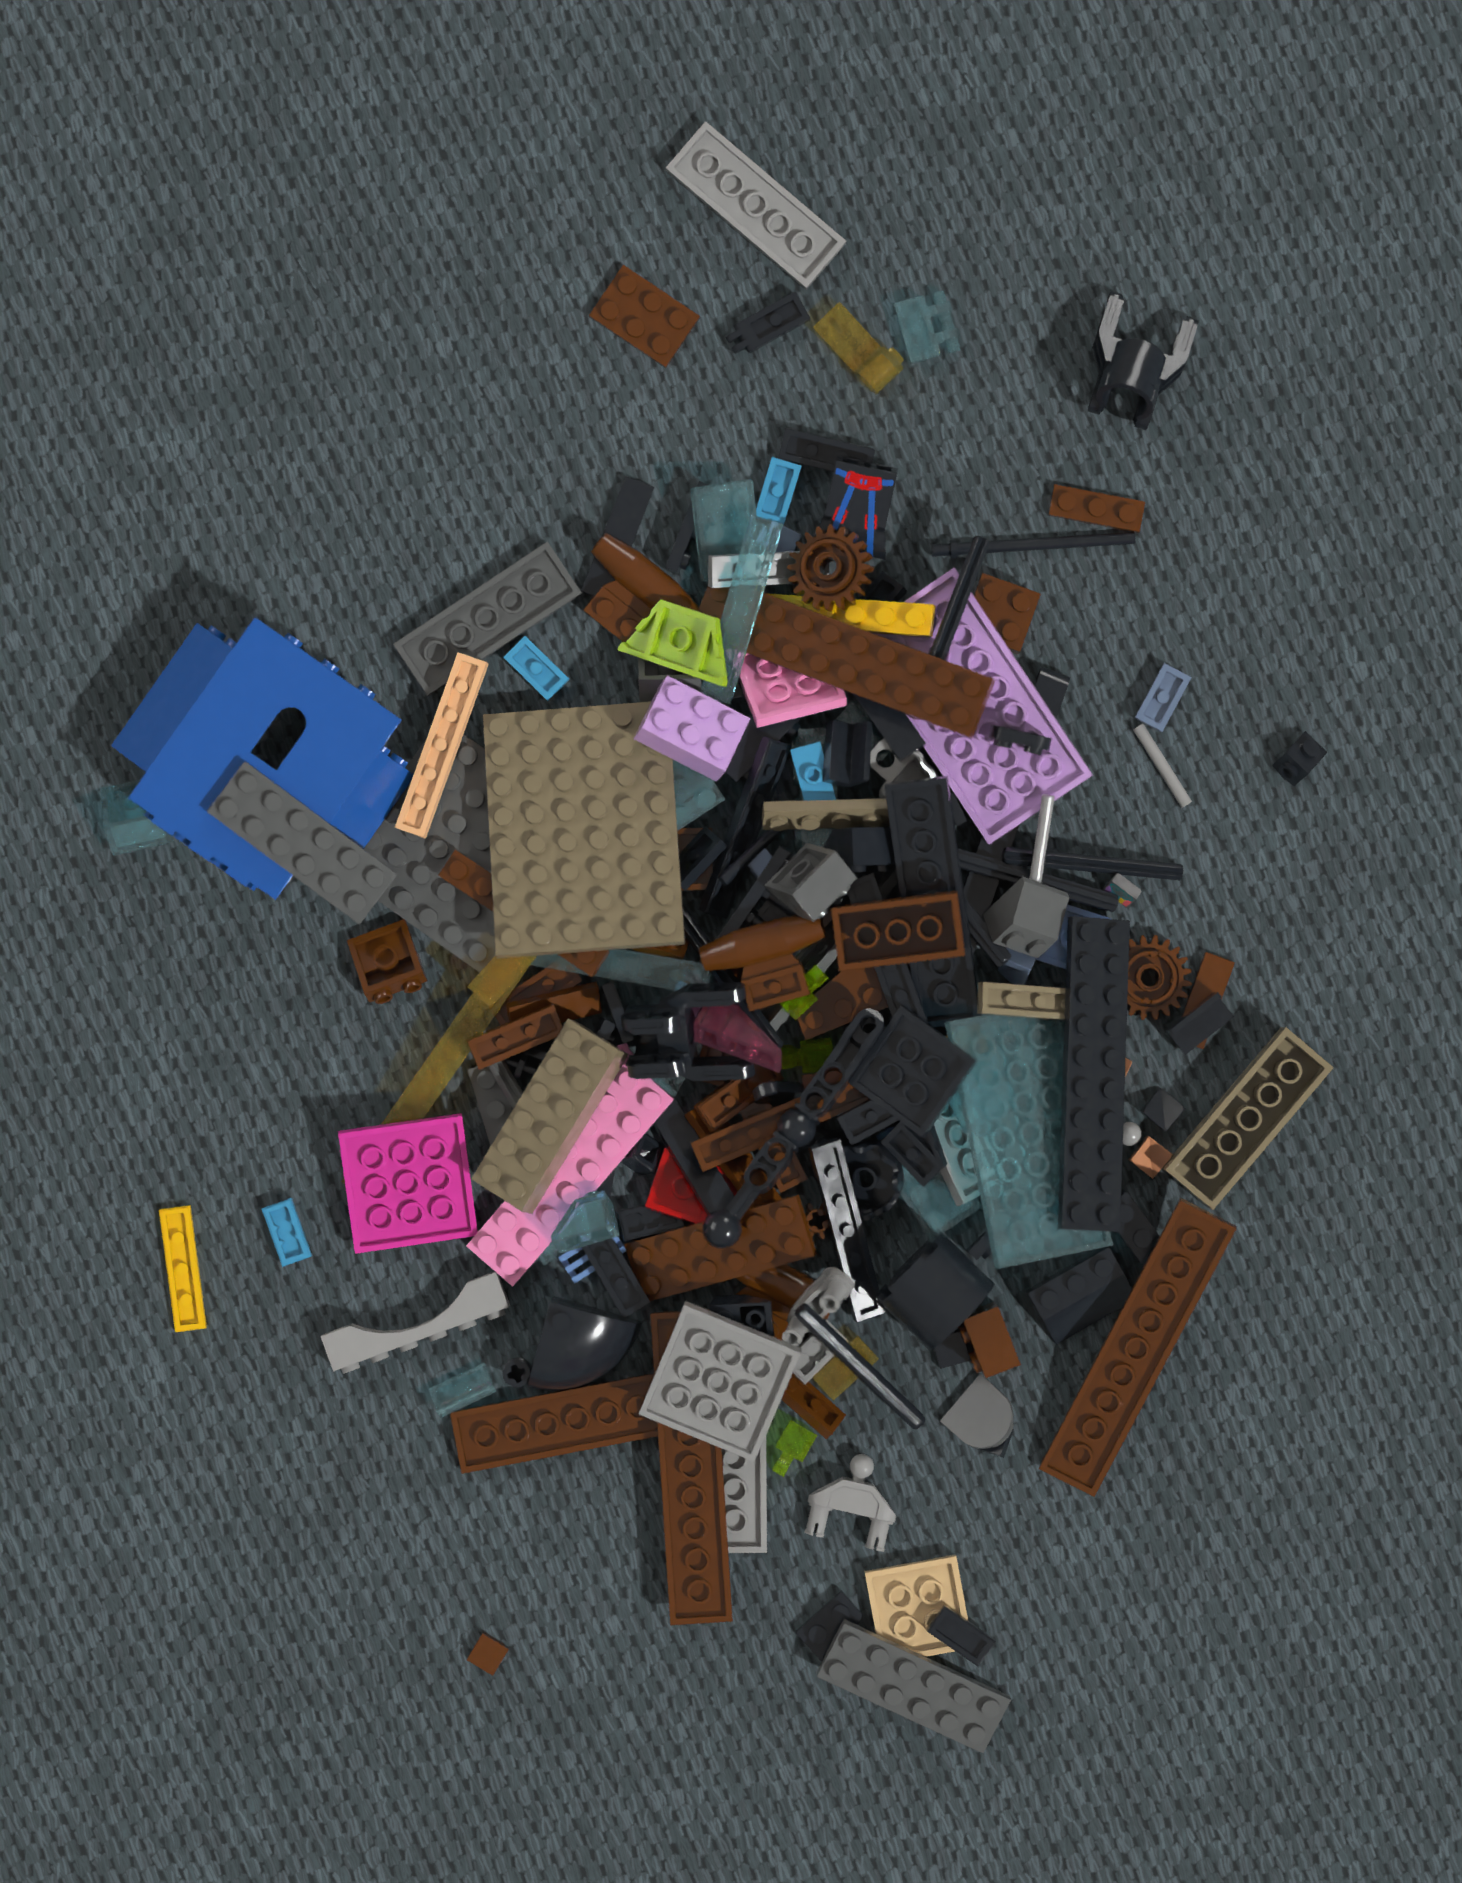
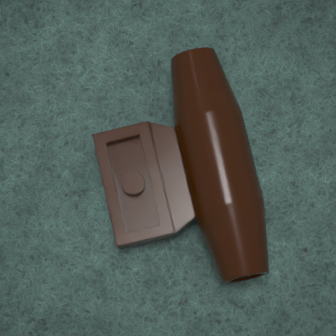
[584,533,701,642]
[699,916,826,1011]
[735,1264,830,1340]

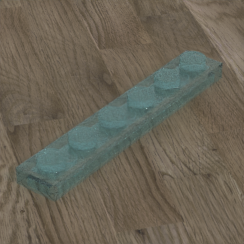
[700,515,783,704]

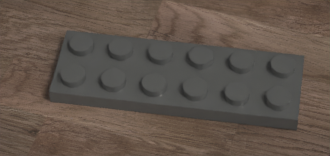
[393,541,582,696]
[207,761,397,925]
[816,1619,1011,1753]

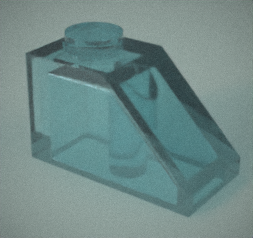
[551,1191,620,1253]

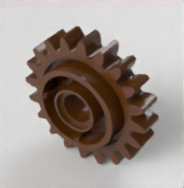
[787,524,874,612]
[1127,935,1192,1020]

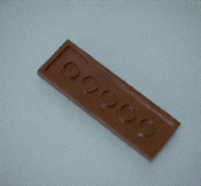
[624,1194,817,1301]

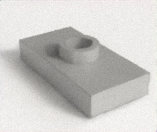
[792,1320,848,1385]

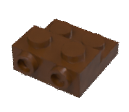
[347,919,428,1004]

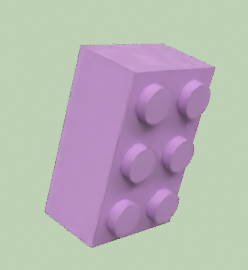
[634,675,750,782]

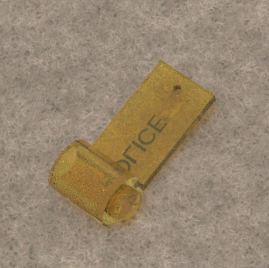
[812,302,904,395]

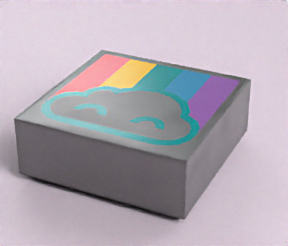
[1103,873,1142,908]

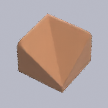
[1128,1136,1173,1179]

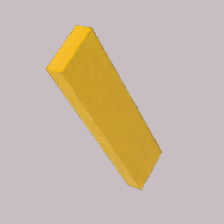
[159,1205,207,1332]

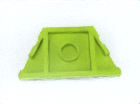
[618,599,728,687]

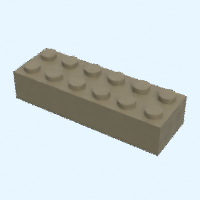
[471,1019,629,1214]
[1162,1027,1334,1210]

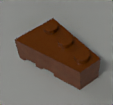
[794,967,888,1040]

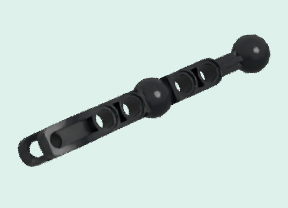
[702,1008,885,1249]

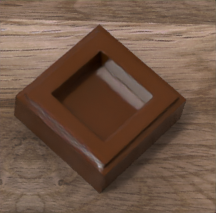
[467,1632,509,1676]

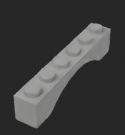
[321,1271,510,1374]

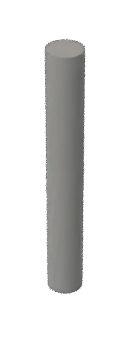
[1133,724,1192,808]
[1029,794,1054,883]

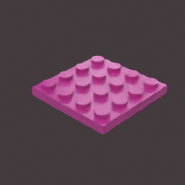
[338,1113,478,1254]

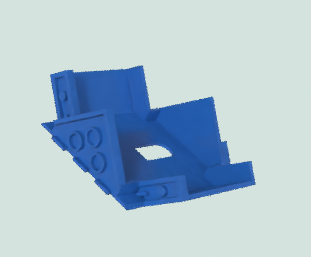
[111,617,414,900]

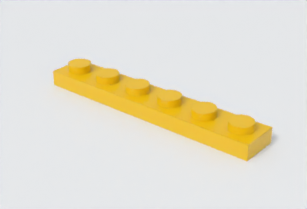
[769,594,936,637]

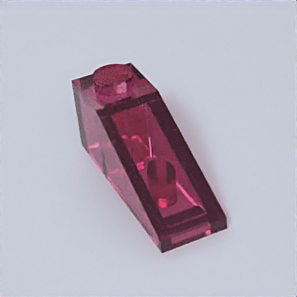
[693,1004,782,1072]

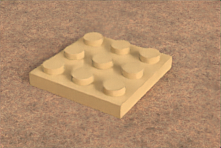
[864,1554,968,1657]

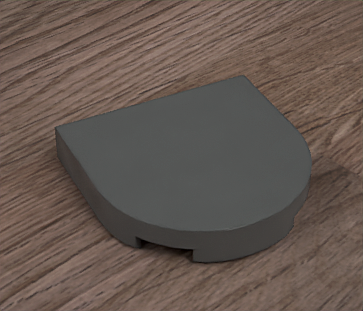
[940,1374,1014,1449]

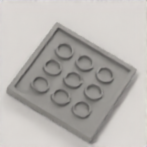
[639,1301,802,1462]

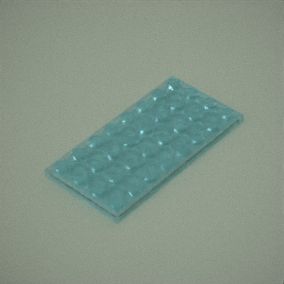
[945,1015,1113,1269]

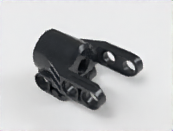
[1087,291,1199,431]
[621,982,755,1081]

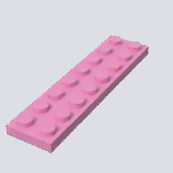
[466,1058,675,1287]

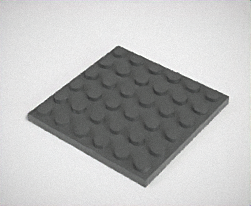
[364,734,497,976]

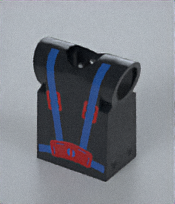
[813,455,898,560]

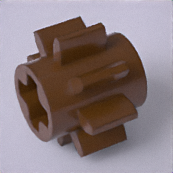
[805,1203,829,1240]

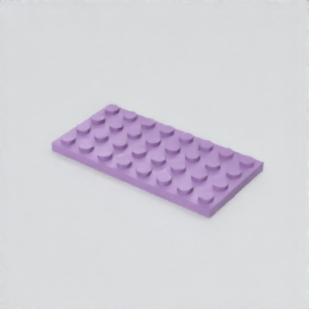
[873,568,1093,844]

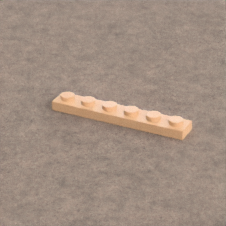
[395,653,489,839]

